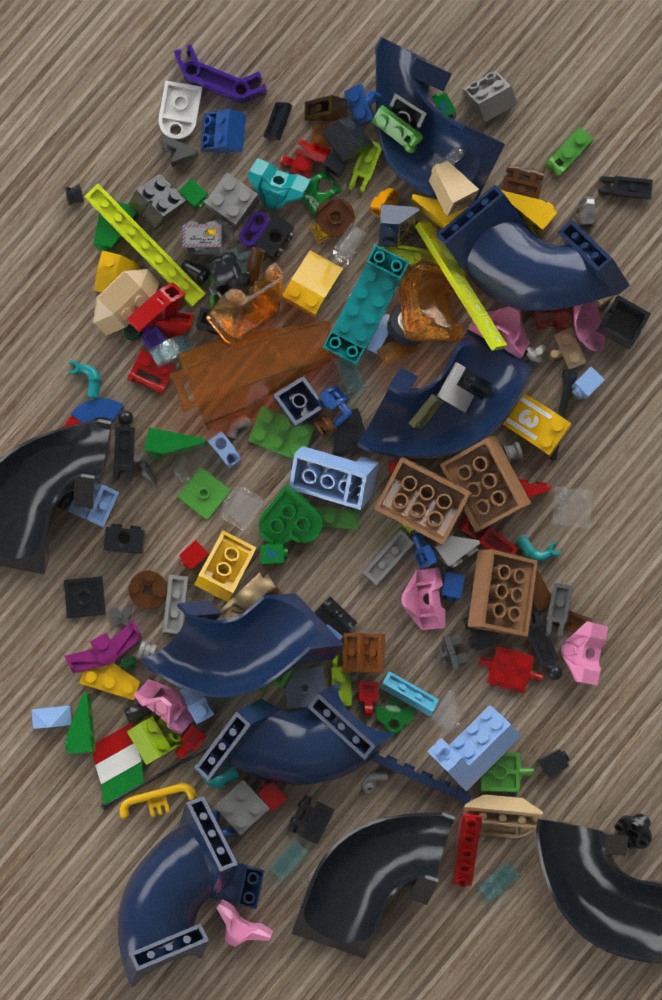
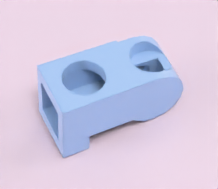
[207,431,242,468]

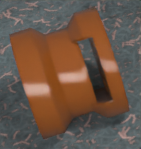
[313,414,336,438]

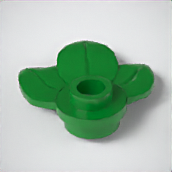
[376,696,415,735]

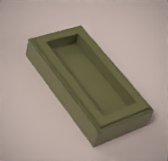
[409,394,444,429]

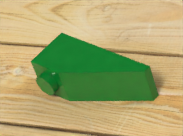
[65,693,96,754]

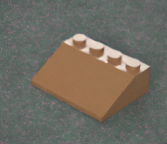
[440,436,531,532]
[375,457,472,545]
[468,549,538,637]

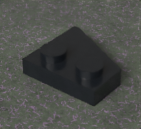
[333,408,365,455]

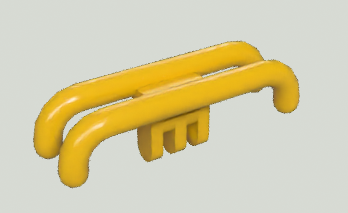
[119,783,197,819]

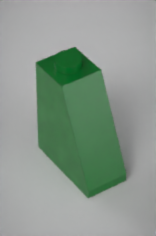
[93,202,139,252]

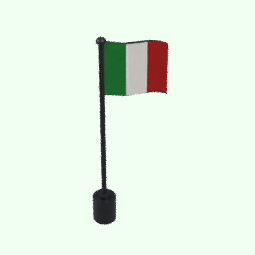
[93,722,212,810]

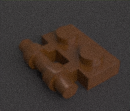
[502,165,544,199]

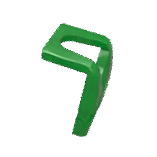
[301,171,342,215]

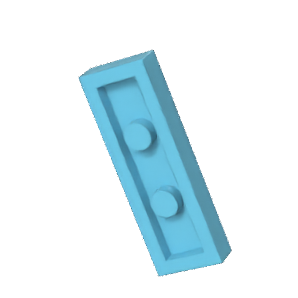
[380,671,439,716]

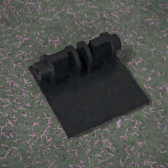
[314,596,358,641]

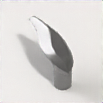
[134,455,156,487]

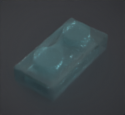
[333,357,366,395]
[268,838,309,881]

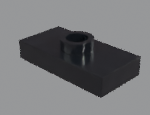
[263,102,293,140]

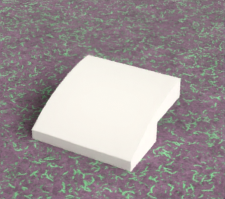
[437,362,474,413]

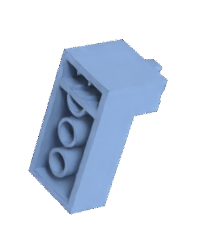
[289,446,379,510]
[427,705,521,791]

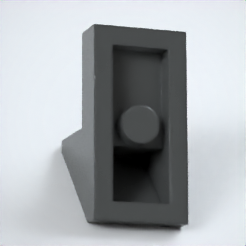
[160,134,198,167]

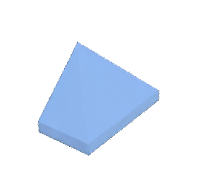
[31,706,72,729]

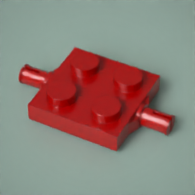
[478,645,543,693]

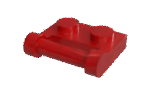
[127,349,176,396]

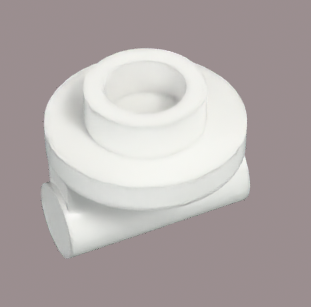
[527,345,546,363]

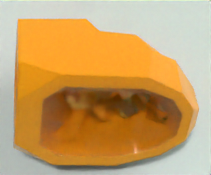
[369,188,400,218]

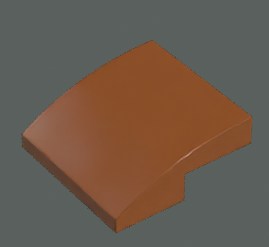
[342,633,385,673]

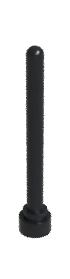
[549,370,578,461]

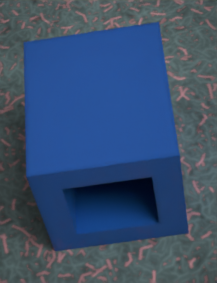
[440,572,465,602]

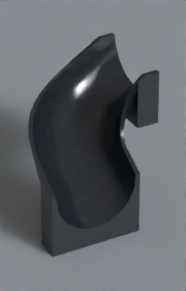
[0,419,111,575]
[291,812,455,959]
[535,819,662,964]

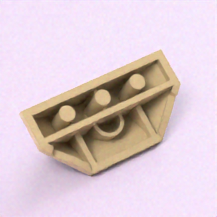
[93,269,160,335]
[463,794,543,838]

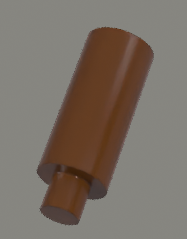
[246,247,265,287]

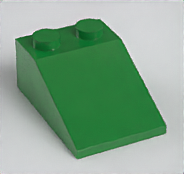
[144,427,208,460]

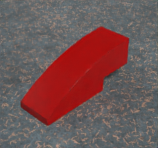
[457,515,518,555]

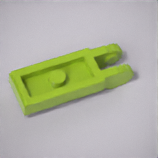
[349,141,382,194]
[331,654,352,706]

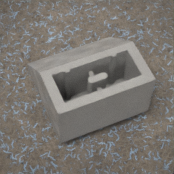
[463,71,518,122]
[434,536,480,568]

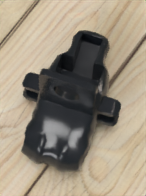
[208,252,251,316]

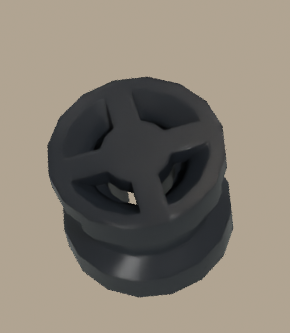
[65,184,84,206]

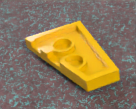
[79,646,141,700]

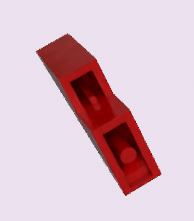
[452,814,482,887]

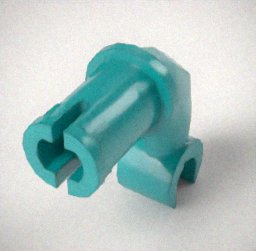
[67,361,102,399]
[516,535,562,562]
[194,763,240,788]

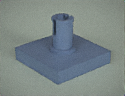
[286,667,325,708]

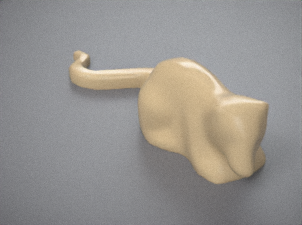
[218,573,275,618]

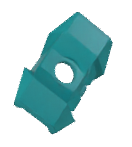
[247,158,311,210]

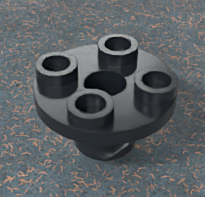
[614,813,652,849]

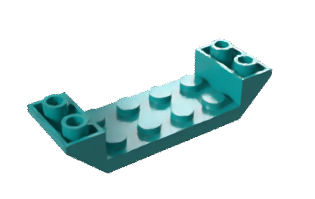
[322,245,409,365]

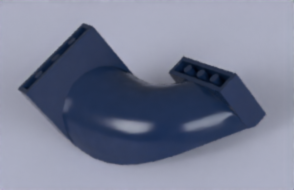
[375,37,505,207]
[436,185,630,311]
[357,329,534,459]
[142,593,344,698]
[194,683,394,785]
[118,796,238,987]

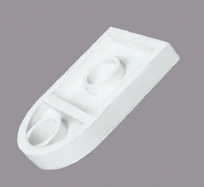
[158,81,203,141]

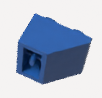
[201,109,246,154]

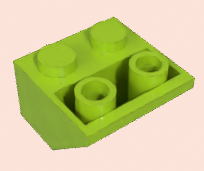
[127,714,183,765]

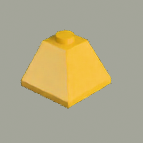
[94,250,141,293]

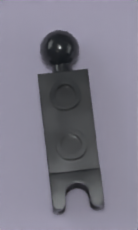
[113,411,135,481]
[527,612,563,680]

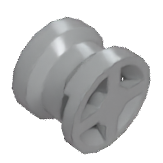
[503,441,523,463]
[137,641,158,660]

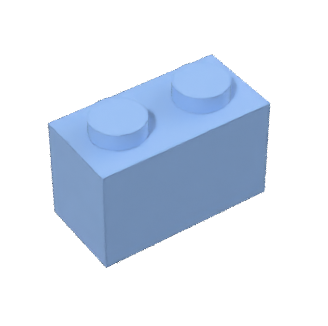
[571,367,605,401]

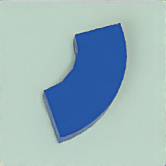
[71,398,124,423]

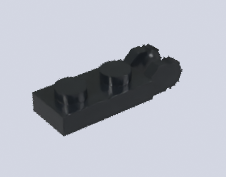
[598,176,653,200]

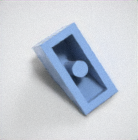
[180,688,215,724]

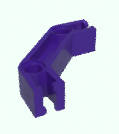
[174,44,267,103]

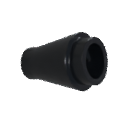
[181,260,210,283]
[124,703,153,723]

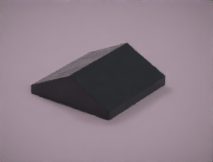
[388,92,428,140]
[321,117,374,162]

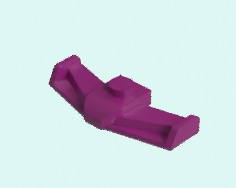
[64,620,142,674]

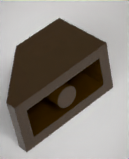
[305,95,348,121]

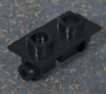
[457,368,495,401]

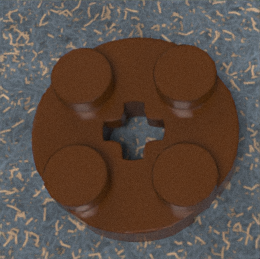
[317,198,355,238]
[129,570,167,609]

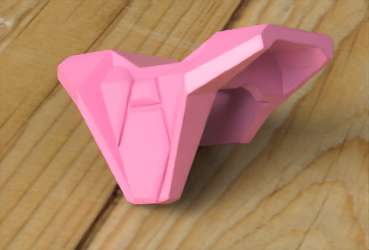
[469,306,530,359]
[401,567,445,630]
[561,621,608,686]
[134,679,194,735]
[216,899,273,947]

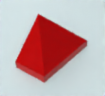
[155,312,194,341]

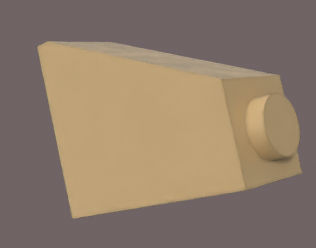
[429,160,479,216]

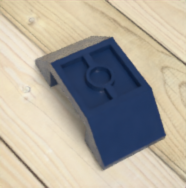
[209,862,265,909]

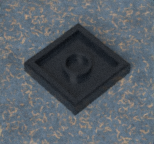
[64,576,106,618]

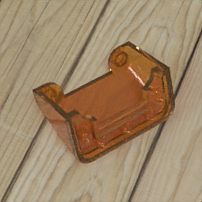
[399,259,465,343]
[206,262,284,344]

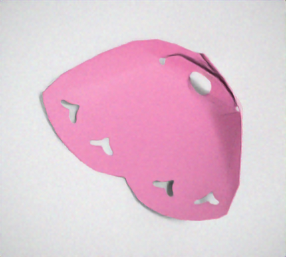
[572,302,605,351]

